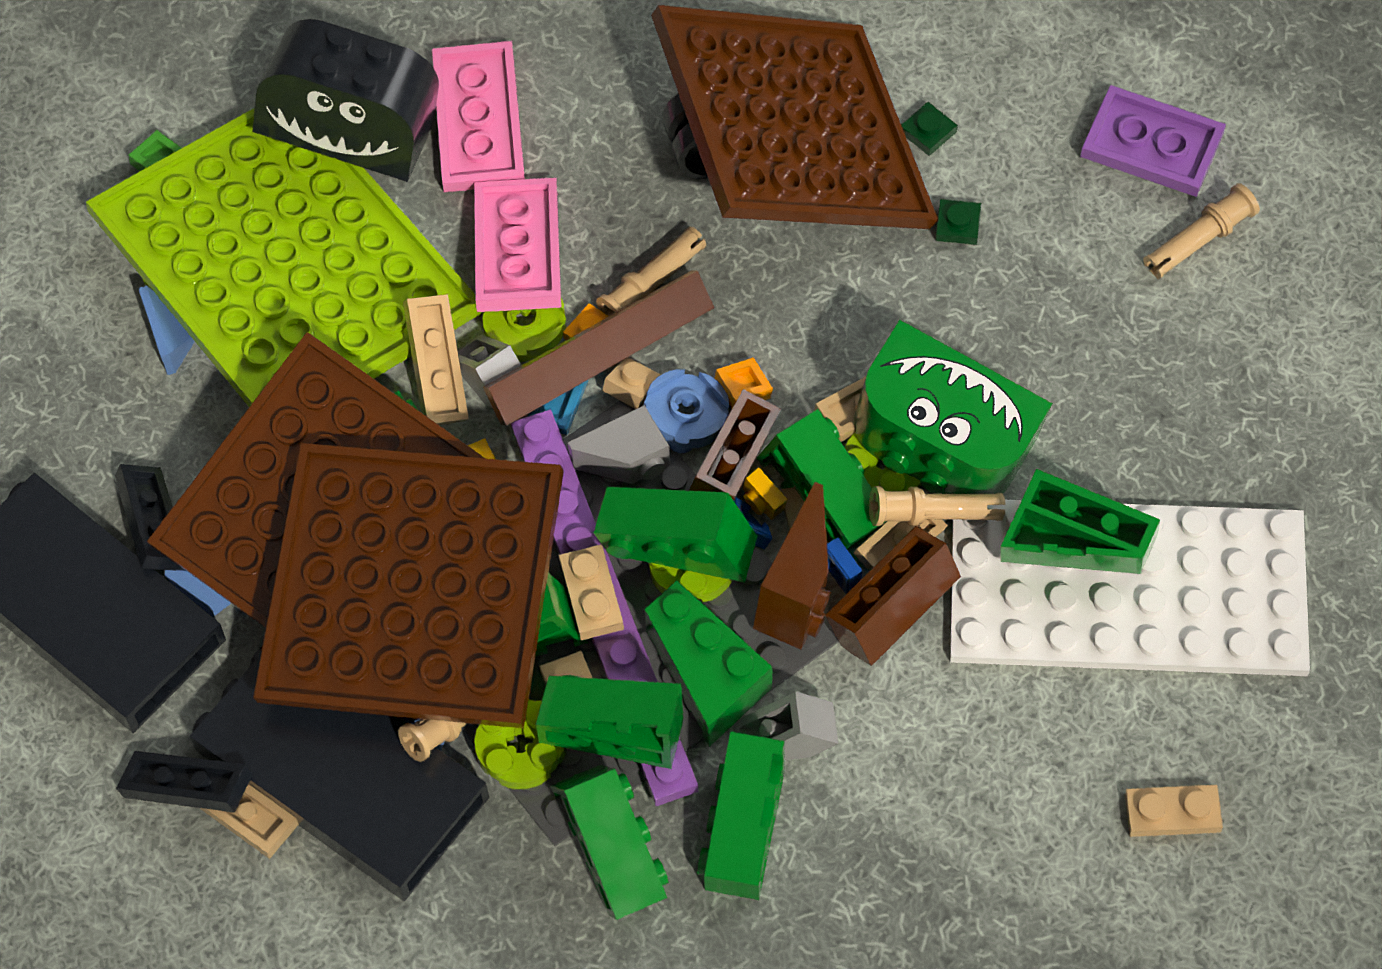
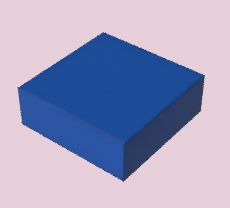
[827,538,863,594]

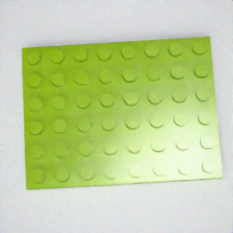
[86,108,483,407]

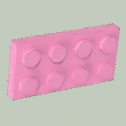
[432,41,525,192]
[474,178,561,312]

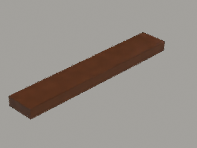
[483,270,714,426]

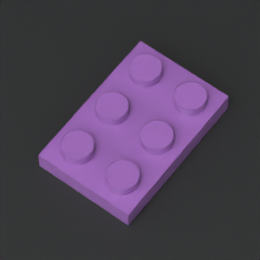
[1081,85,1226,197]

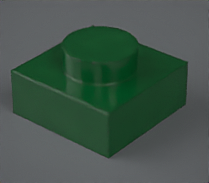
[901,101,958,156]
[936,199,981,245]

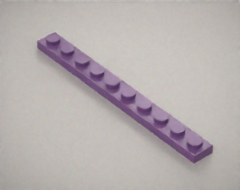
[511,409,698,806]

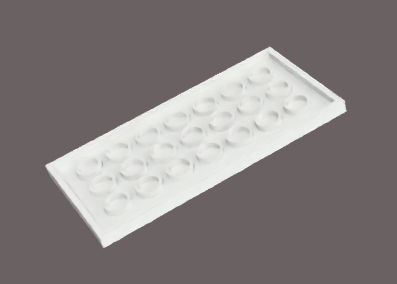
[950,500,1310,676]

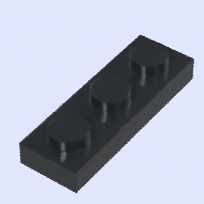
[115,464,184,571]
[116,751,253,813]

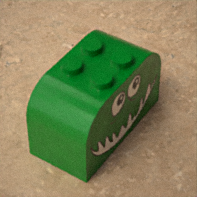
[854,320,1053,494]

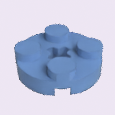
[644,369,729,453]

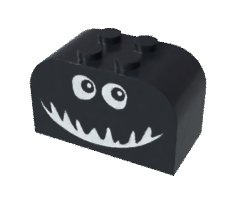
[252,19,439,182]

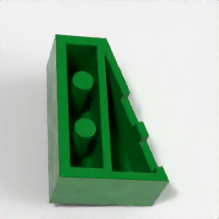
[756,409,887,549]
[1000,469,1160,574]
[594,487,757,583]
[645,580,772,747]
[536,675,684,769]
[697,731,785,900]
[550,765,669,920]

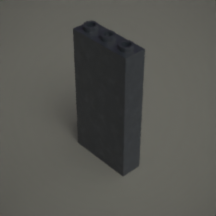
[0,472,226,734]
[190,646,489,902]

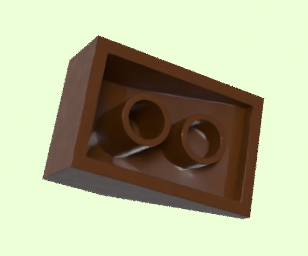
[753,482,831,650]

